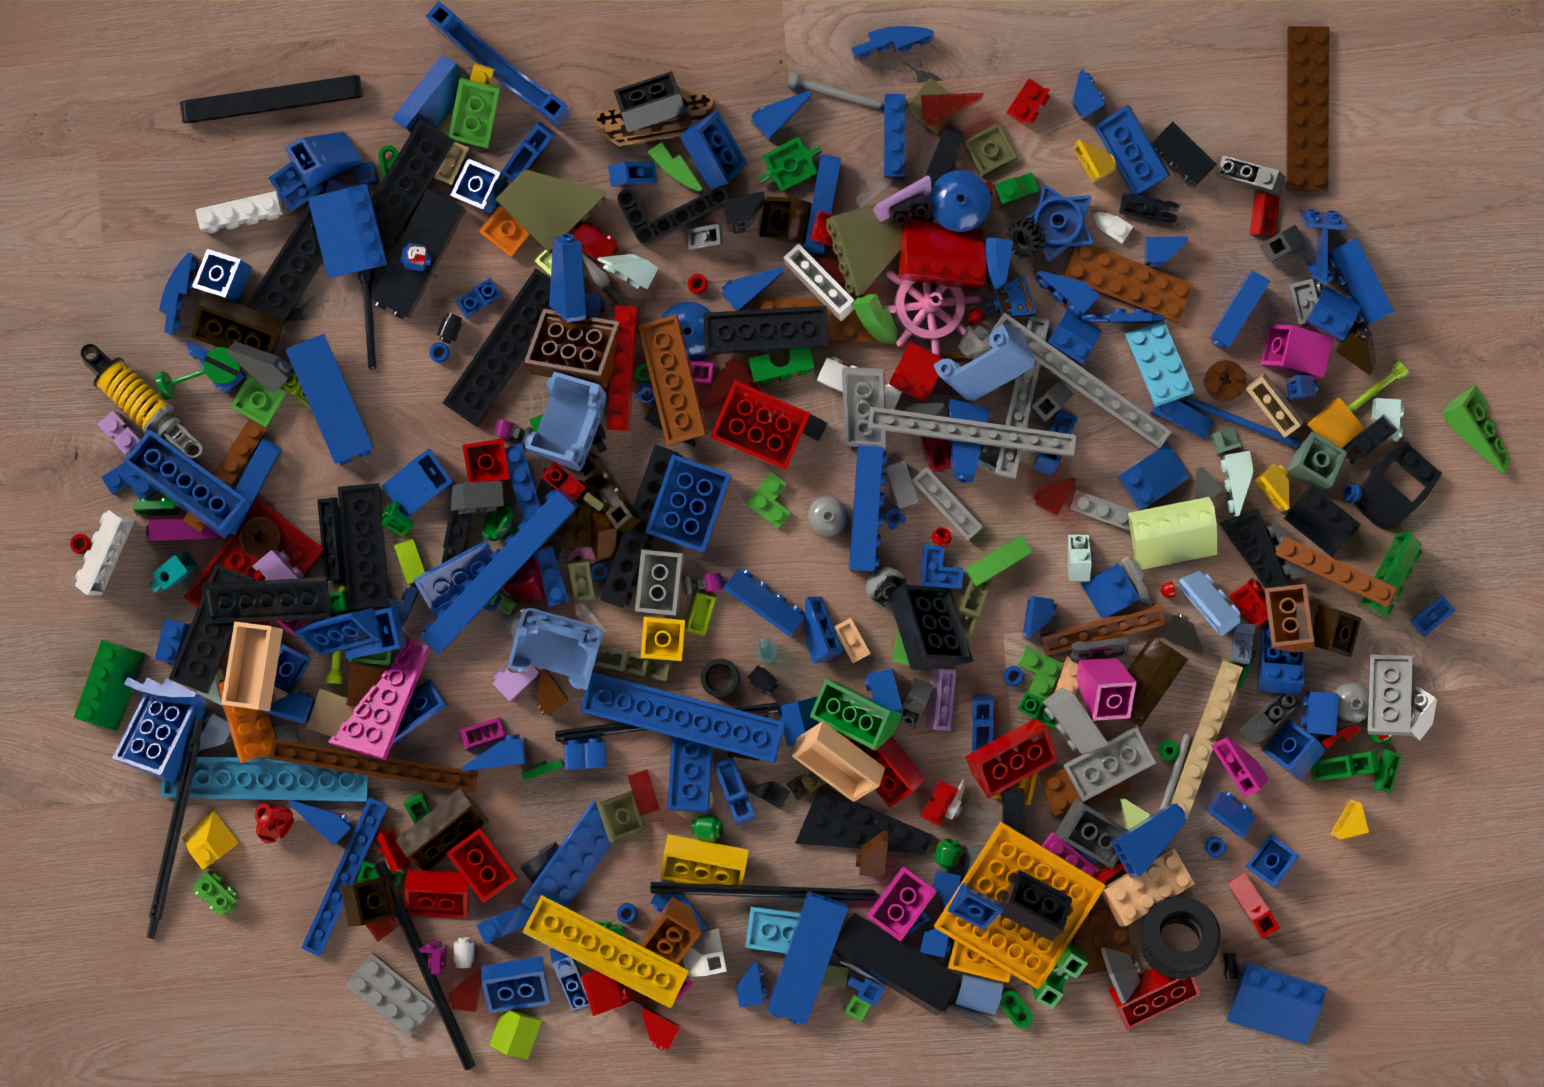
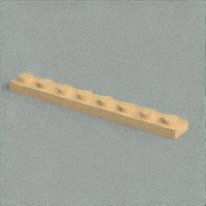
[1170,660,1243,820]

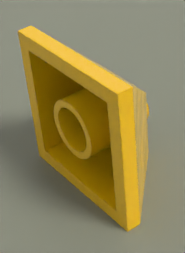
[1073,140,1116,184]
[1254,464,1290,512]
[182,810,240,870]

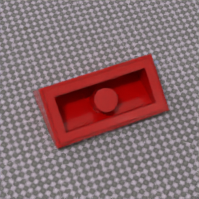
[1250,194,1280,238]

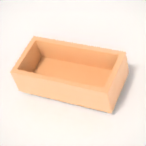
[221,622,283,711]
[791,721,885,802]
[1101,848,1195,926]

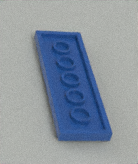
[521,800,613,910]

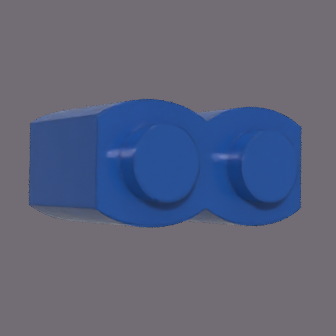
[564,738,607,770]

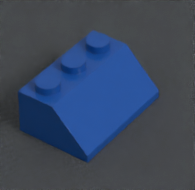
[680,111,748,189]
[481,956,550,1014]

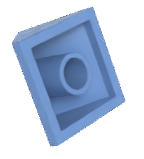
[955,972,1004,1015]

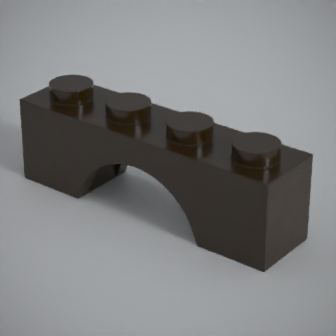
[577,452,642,533]

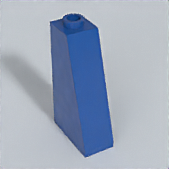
[549,234,586,322]
[1209,270,1270,349]
[947,399,990,483]
[1110,803,1187,878]

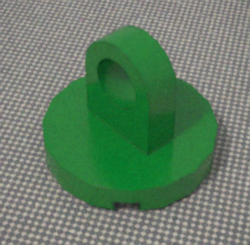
[482,503,520,542]

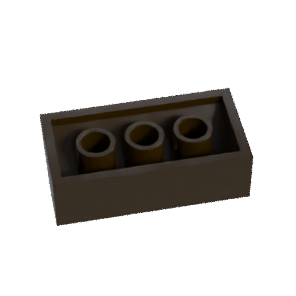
[191,292,284,354]
[1127,635,1188,727]
[396,788,489,871]

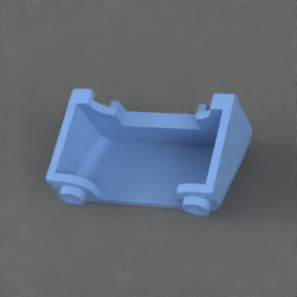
[934,324,1035,401]
[525,372,607,471]
[507,608,603,690]

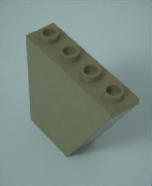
[496,169,607,253]
[826,204,903,298]

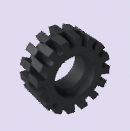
[1006,218,1046,258]

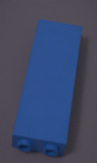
[285,333,374,466]
[767,891,848,1025]

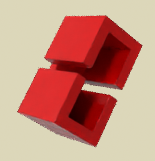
[920,779,959,826]

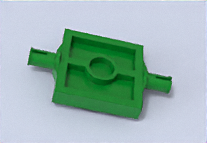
[757,136,823,193]

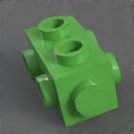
[192,870,239,916]

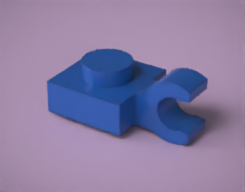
[847,975,885,1006]

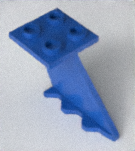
[1300,209,1347,285]

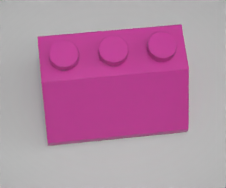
[866,865,937,942]

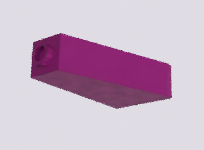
[145,519,224,542]

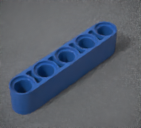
[804,154,841,256]
[230,438,282,535]

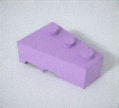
[253,550,304,580]

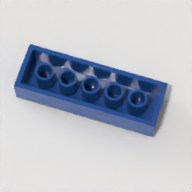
[123,429,251,539]
[849,445,887,572]

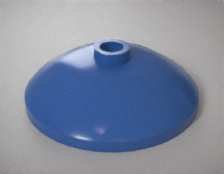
[930,170,991,232]
[661,302,711,361]

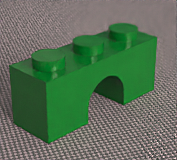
[748,349,814,386]
[1032,943,1088,1010]

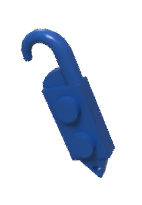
[1081,309,1164,323]

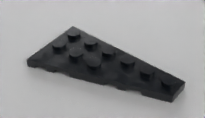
[795,786,933,854]

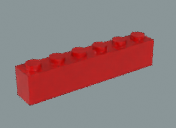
[606,305,639,431]

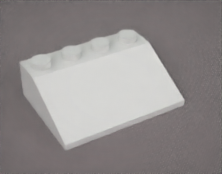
[75,510,135,595]

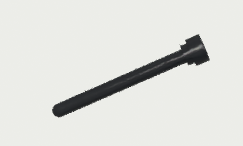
[358,271,376,370]

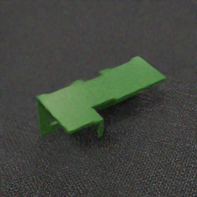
[488,591,520,615]

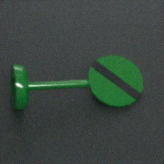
[156,347,240,400]

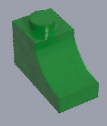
[993,172,1039,207]

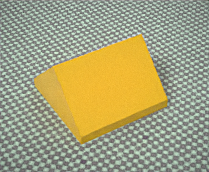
[641,616,685,661]
[1330,799,1369,840]

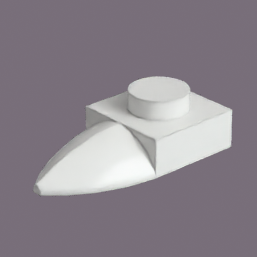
[1092,212,1133,244]
[945,779,965,820]

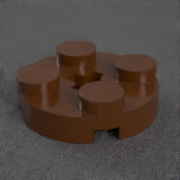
[1204,360,1246,402]
[239,517,282,558]

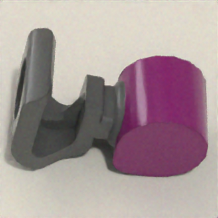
[494,419,533,445]
[683,573,723,595]

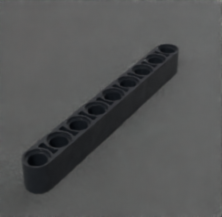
[180,75,363,124]

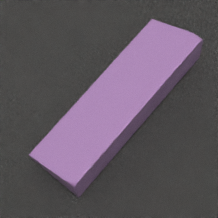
[873,176,932,222]
[926,668,956,731]

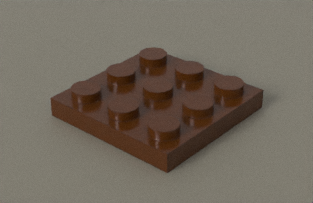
[1070,907,1135,976]

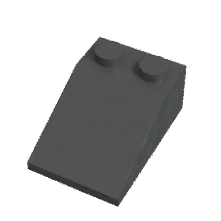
[1055,798,1128,868]

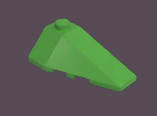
[1442,385,1511,473]

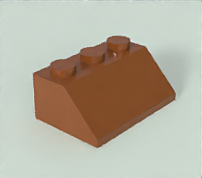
[1265,584,1314,653]
[640,897,702,965]

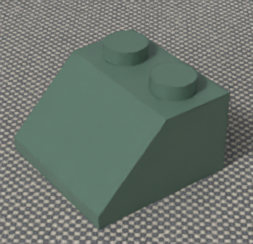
[1287,432,1347,492]

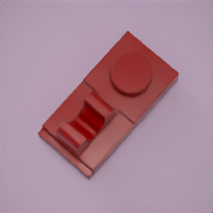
[373,827,410,873]

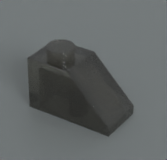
[1162,613,1203,654]

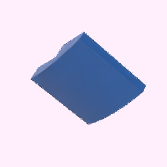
[268,162,325,212]

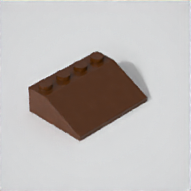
[524,309,620,388]

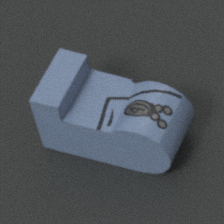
[1231,623,1255,664]

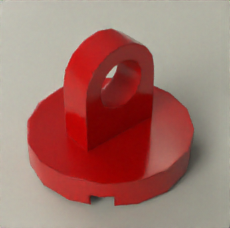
[255,804,294,844]

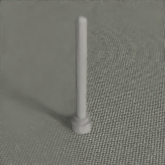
[787,71,883,109]
[1160,734,1191,810]

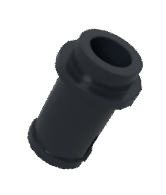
[1223,953,1239,979]

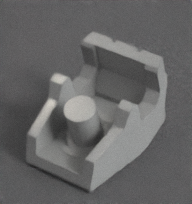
[977,445,1000,474]

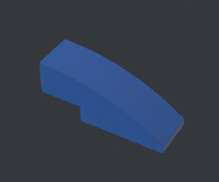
[501,122,557,182]
[971,695,994,753]
[713,757,757,826]

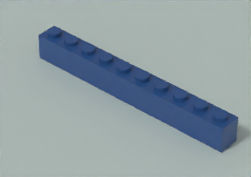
[420,488,579,655]

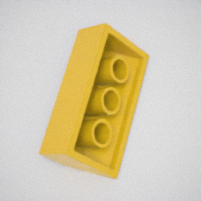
[659,834,749,885]

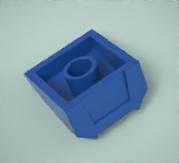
[450,158,508,214]
[984,238,1013,292]

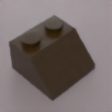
[759,196,812,243]
[1336,321,1376,375]
[543,505,591,548]
[1313,605,1362,657]
[340,876,396,927]

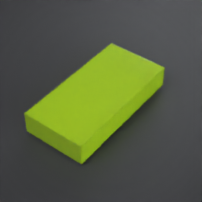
[394,539,426,584]
[685,592,717,637]

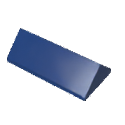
[392,54,471,134]
[293,608,379,655]
[391,679,448,746]

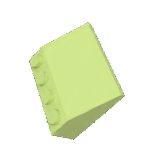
[1128,497,1218,570]

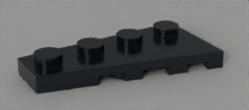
[1219,508,1288,589]

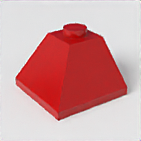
[462,438,510,483]

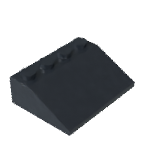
[889,584,973,670]

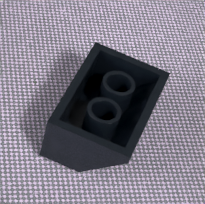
[613,71,686,132]
[1152,121,1217,188]
[723,191,765,234]
[1283,486,1361,557]
[1000,870,1073,942]

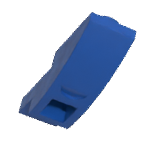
[851,26,934,60]
[159,253,198,335]

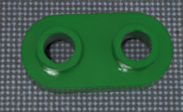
[378,145,399,179]
[999,990,1033,1028]

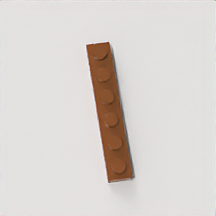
[183,418,267,533]
[1275,536,1398,608]
[1040,604,1166,656]

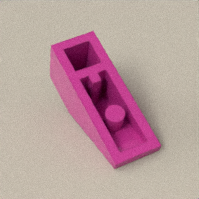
[1211,736,1269,797]

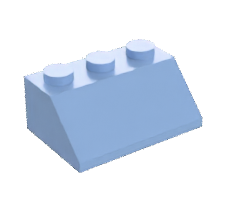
[1179,571,1240,637]

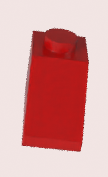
[642,1006,680,1050]

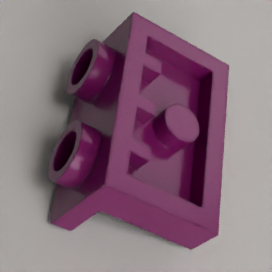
[420,941,447,975]

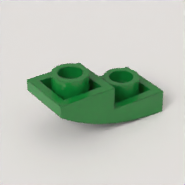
[1017,691,1057,729]

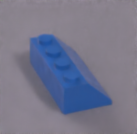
[1328,238,1395,325]
[723,568,805,637]

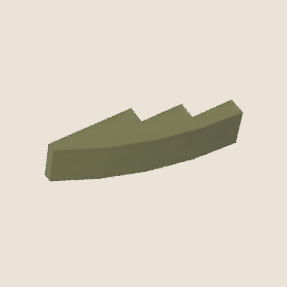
[958,579,992,642]
[594,645,673,682]

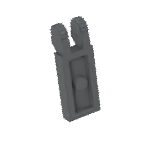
[1070,637,1129,663]

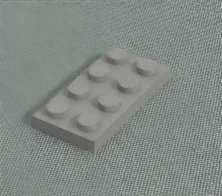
[842,367,887,448]
[1368,655,1413,736]
[1063,726,1156,802]
[346,952,435,1037]

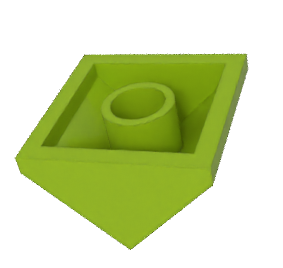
[489,1010,542,1059]

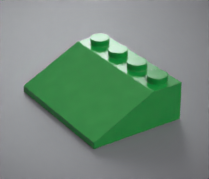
[1359,532,1422,618]

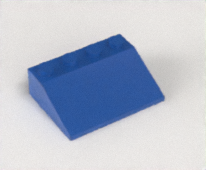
[308,184,388,279]
[645,454,732,553]
[113,696,209,784]
[1226,961,1327,1044]

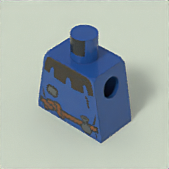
[985,275,1036,318]

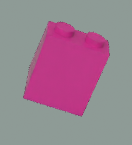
[1260,325,1333,378]
[1076,658,1136,721]

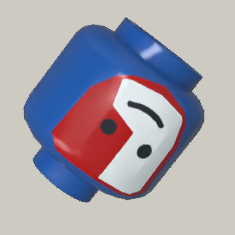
[400,243,432,271]

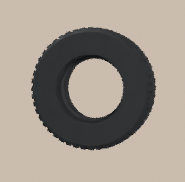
[1139,896,1221,980]

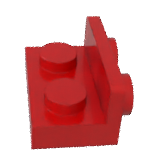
[1006,78,1051,126]
[1229,578,1268,627]

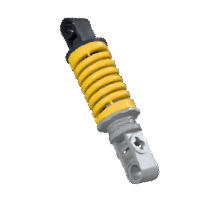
[81,344,204,464]

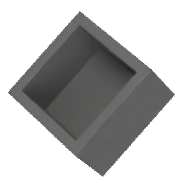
[449,481,504,514]

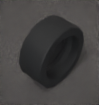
[700,658,739,697]

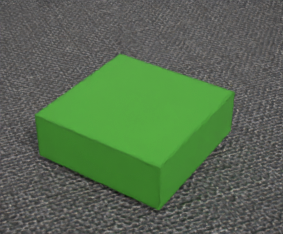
[844,994,872,1022]

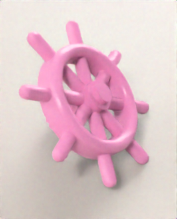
[882,271,981,356]

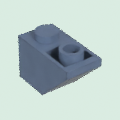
[199,713,232,751]

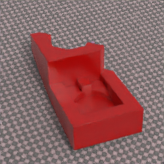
[1319,725,1361,749]

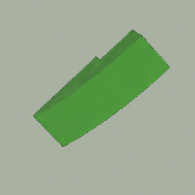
[648,142,703,194]
[852,294,900,344]
[965,535,1032,587]

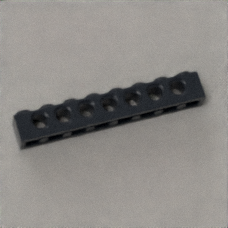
[600,444,679,608]

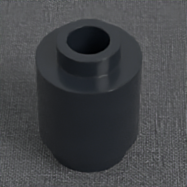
[436,312,462,344]
[748,665,778,695]

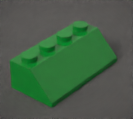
[73,639,145,731]
[810,679,902,750]

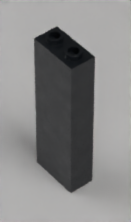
[371,188,466,320]
[832,913,961,1016]

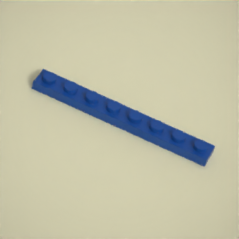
[505,443,569,607]
[301,797,389,957]

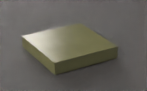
[905,78,962,136]
[962,121,1018,178]
[596,790,646,843]

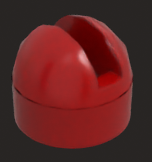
[1161,581,1177,598]

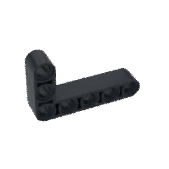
[617,187,728,246]

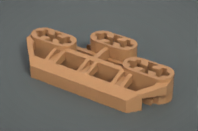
[594,87,715,148]

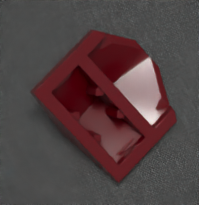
[920,436,951,474]
[504,558,546,603]

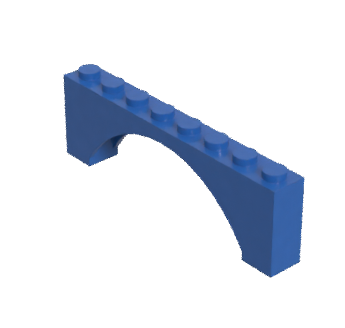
[426,1,571,129]

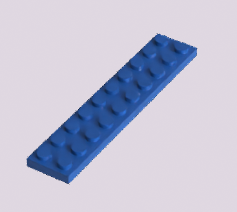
[580,672,785,763]

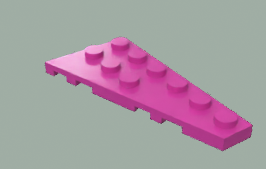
[328,639,431,760]

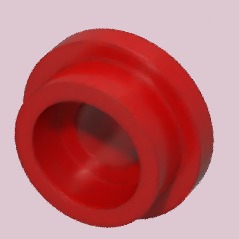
[687,274,708,295]
[966,308,986,326]
[931,527,952,546]
[70,534,91,554]

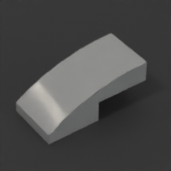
[885,460,919,509]

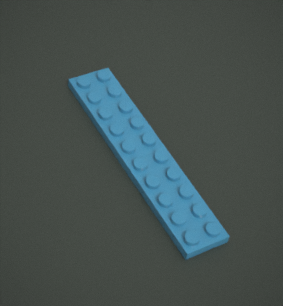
[161,756,369,802]

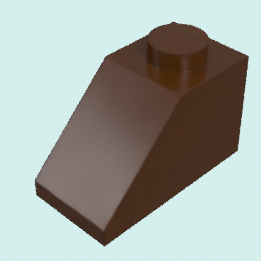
[591,511,617,560]
[536,669,570,716]
[856,831,888,877]

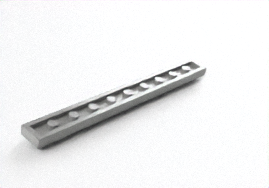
[993,312,1172,448]
[867,407,1076,457]

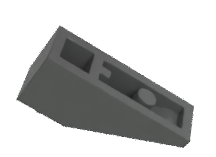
[226,341,294,394]

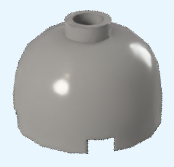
[807,496,848,537]
[866,566,907,609]
[1333,682,1369,723]

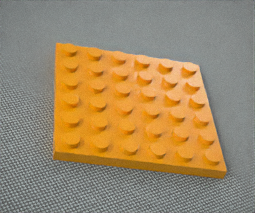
[934,821,1106,990]

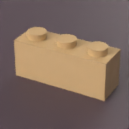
[1246,373,1303,438]

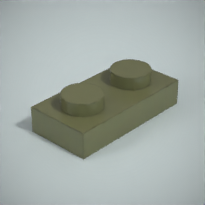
[568,559,595,602]

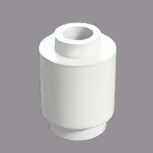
[453,937,475,968]

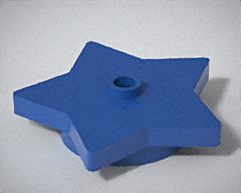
[1026,185,1094,262]

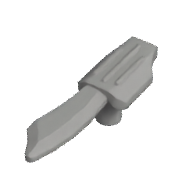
[1121,556,1152,607]

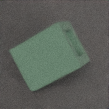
[1210,428,1242,454]

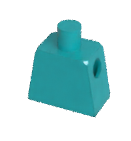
[149,552,200,593]

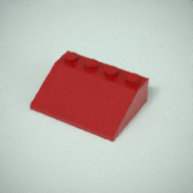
[899,219,986,290]
[710,380,810,470]

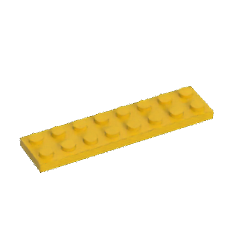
[522,895,689,1009]

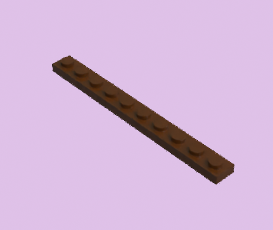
[269,738,478,792]

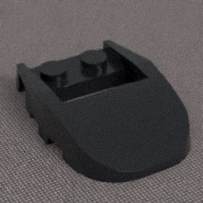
[1356,441,1442,529]

